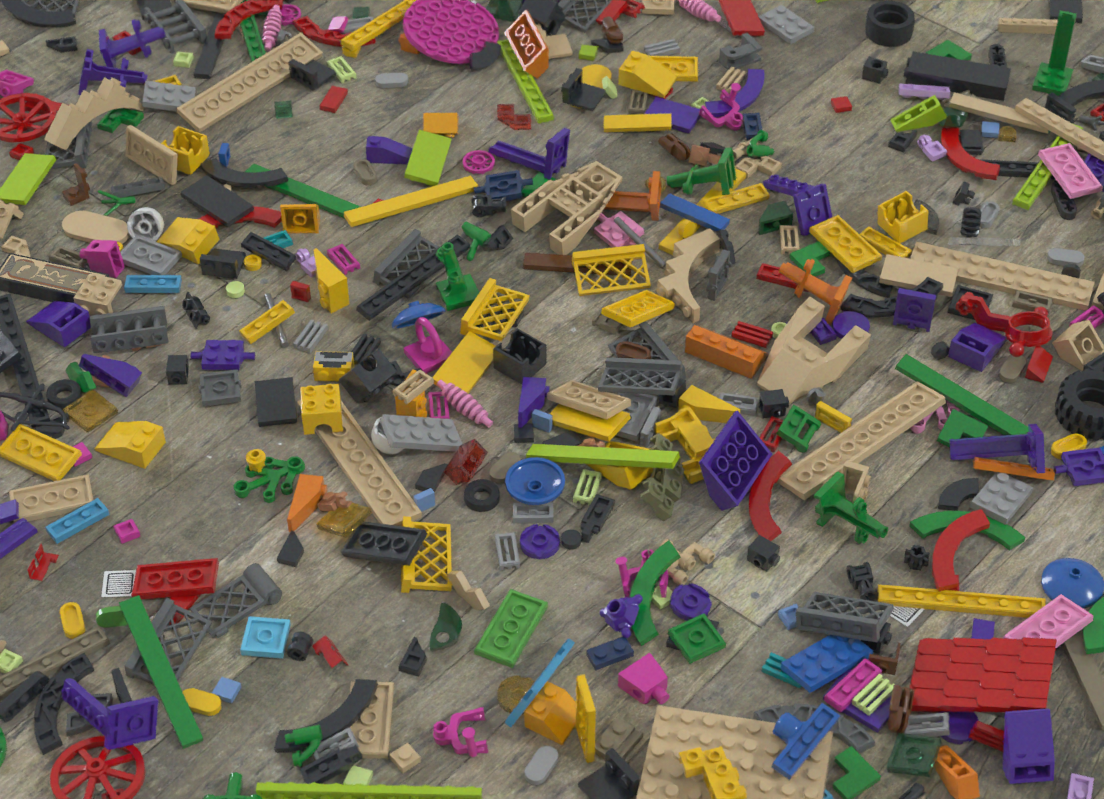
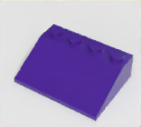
[699,410,772,511]

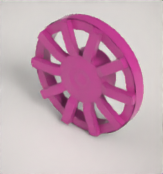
[279,4,301,26]
[463,150,495,175]

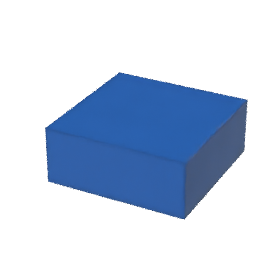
[218,143,231,167]

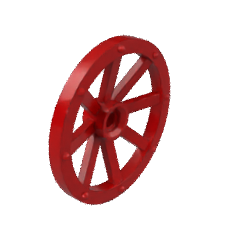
[0,93,57,143]
[50,736,146,799]

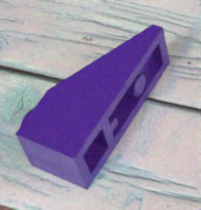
[366,136,413,164]
[79,354,142,397]
[518,377,550,428]

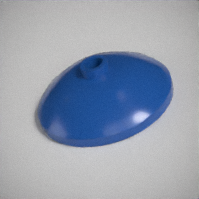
[391,301,446,329]
[505,457,565,505]
[1041,558,1104,608]

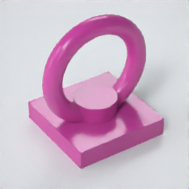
[404,317,452,374]

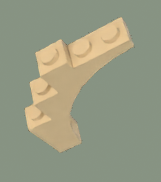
[44,77,145,150]
[656,229,720,323]

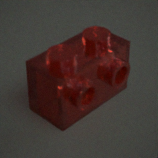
[444,439,488,485]

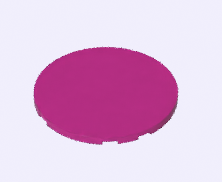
[403,0,499,64]

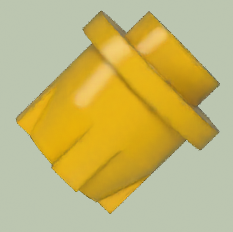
[246,449,266,473]

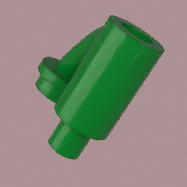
[747,130,774,157]
[285,725,322,767]

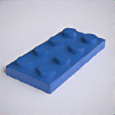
[781,635,873,693]

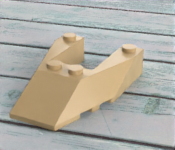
[511,161,622,255]
[757,297,871,404]

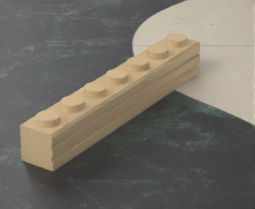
[998,18,1058,34]

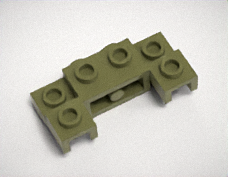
[640,433,684,521]

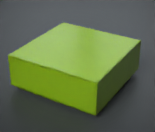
[579,44,598,61]

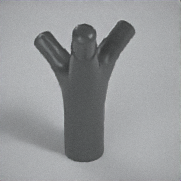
[1079,115,1104,131]

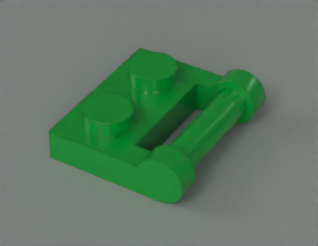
[776,404,821,453]

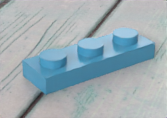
[124,275,182,293]
[45,498,109,544]

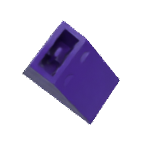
[26,301,91,348]
[948,323,1007,372]
[1002,709,1055,784]

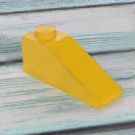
[678,385,740,423]

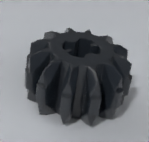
[960,207,982,238]

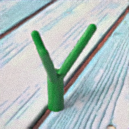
[98,190,135,216]

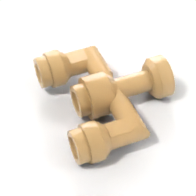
[660,539,715,585]

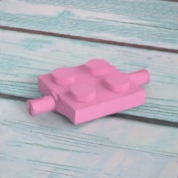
[594,211,644,248]

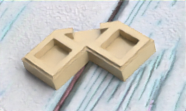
[735,156,782,178]
[1,236,31,257]
[447,570,490,610]

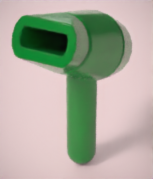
[462,221,491,261]

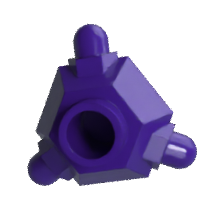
[600,594,643,638]

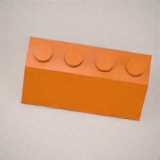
[505,10,549,79]
[685,325,769,379]

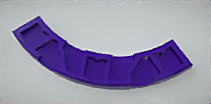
[704,69,765,117]

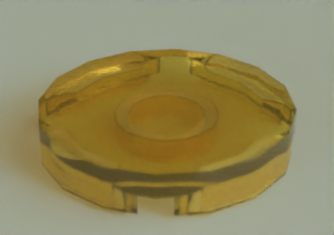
[497,675,535,715]

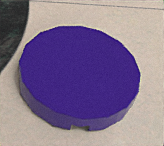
[832,311,870,339]
[520,524,560,560]
[670,583,712,621]
[935,712,979,744]

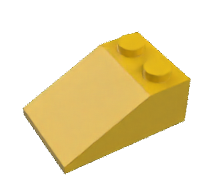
[618,51,677,98]
[157,217,220,265]
[313,248,349,314]
[95,421,166,469]
[586,441,653,489]

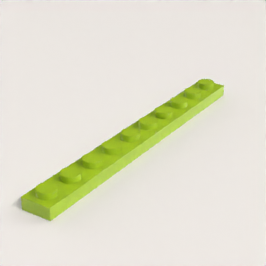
[256,782,482,799]

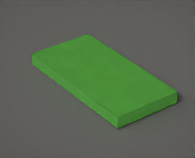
[474,589,548,668]

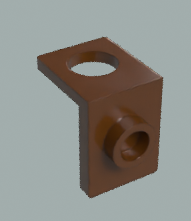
[868,642,901,675]

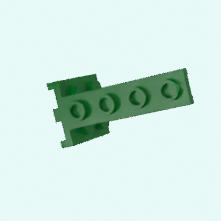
[1032,10,1077,96]

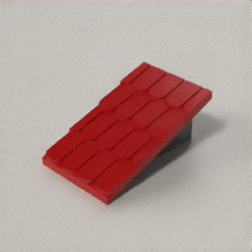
[909,637,1057,718]

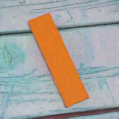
[973,457,1055,481]

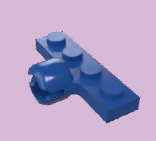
[771,703,841,780]

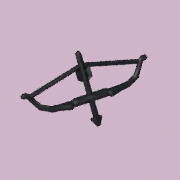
[0,383,70,431]

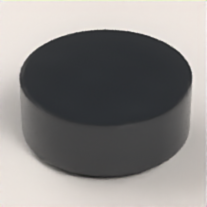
[1061,263,1081,278]
[561,529,581,550]

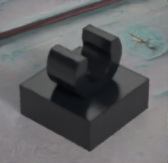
[952,181,975,206]

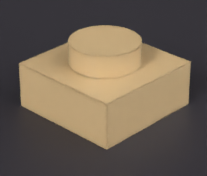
[390,743,421,773]

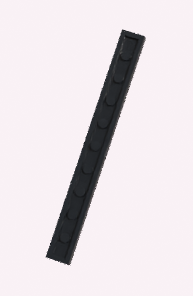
[0,294,50,428]

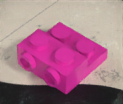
[0,70,34,97]

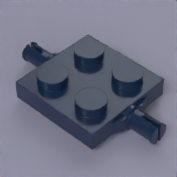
[474,170,533,201]

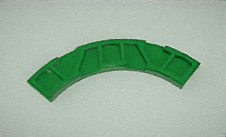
[909,511,1025,551]
[630,540,681,646]
[1082,597,1104,654]

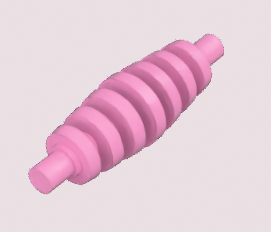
[677,0,721,22]
[262,5,282,52]
[437,380,493,428]

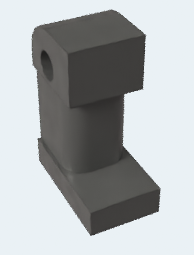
[719,33,762,70]

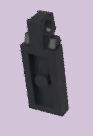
[580,494,615,543]
[300,745,363,784]

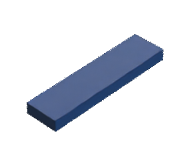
[660,193,730,232]

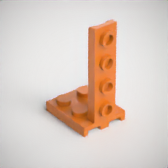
[604,171,662,221]

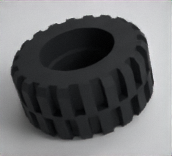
[1055,369,1104,441]

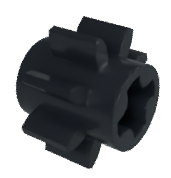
[904,545,930,571]

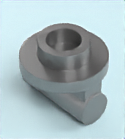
[807,387,825,408]

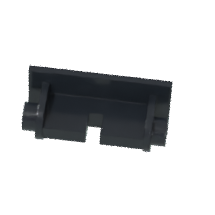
[182,292,210,329]

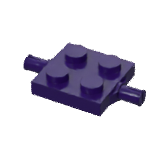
[191,340,255,370]
[1053,448,1104,486]

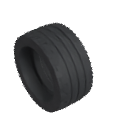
[865,1,915,47]

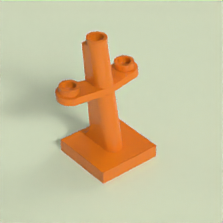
[779,259,852,325]

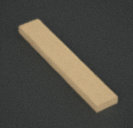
[949,93,1049,134]

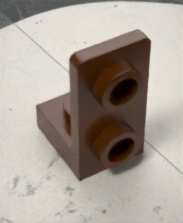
[62,163,90,206]

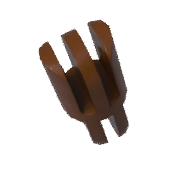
[601,17,623,44]
[658,133,690,161]
[888,684,915,734]

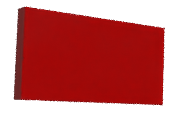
[718,0,765,36]
[131,558,219,600]

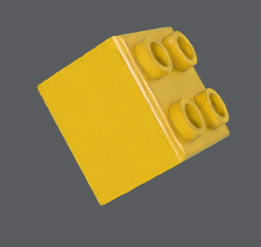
[161,126,210,175]
[877,191,929,244]
[300,384,343,435]

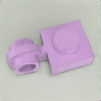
[917,135,947,162]
[295,248,316,277]

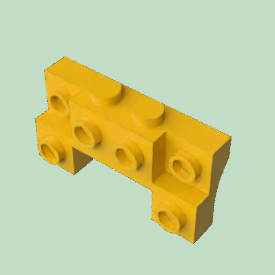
[654,406,715,484]
[679,746,747,799]

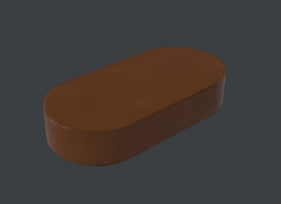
[615,341,651,359]

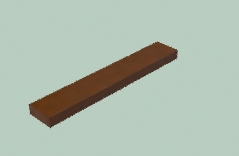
[523,252,632,276]

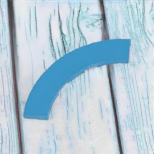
[505,638,575,728]

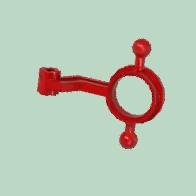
[956,292,1053,357]

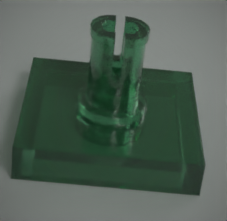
[486,0,523,22]

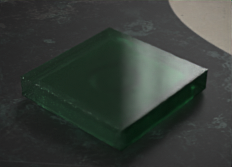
[886,733,942,777]

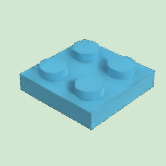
[240,616,291,658]

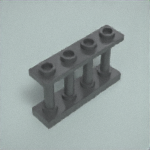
[144,0,207,53]
[90,306,169,354]

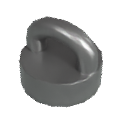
[276,29,292,45]

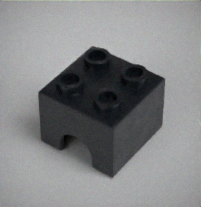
[519,0,566,36]
[493,328,547,385]
[339,349,397,403]

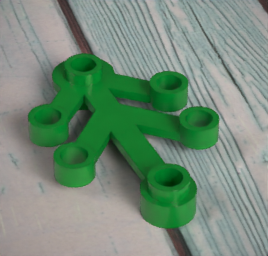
[233,456,305,503]

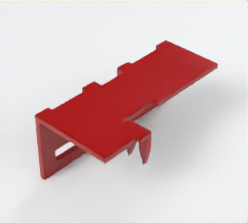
[27,544,59,581]
[312,635,348,668]

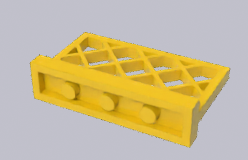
[572,244,651,296]
[460,278,530,341]
[401,516,452,593]

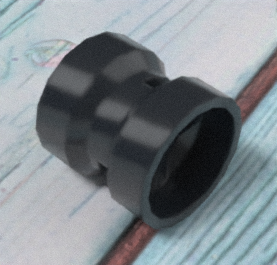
[286,631,314,661]

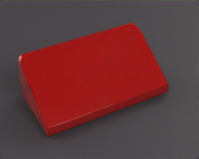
[1025,346,1053,383]

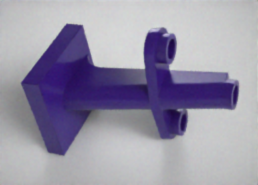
[99,19,166,68]
[78,49,147,95]

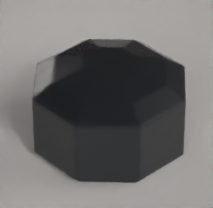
[931,341,950,360]

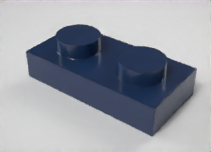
[742,113,763,140]
[586,637,634,671]

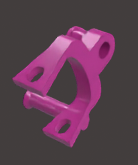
[699,83,743,131]
[615,549,669,598]
[433,707,488,757]

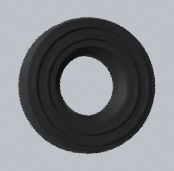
[46,379,82,410]
[464,479,500,512]

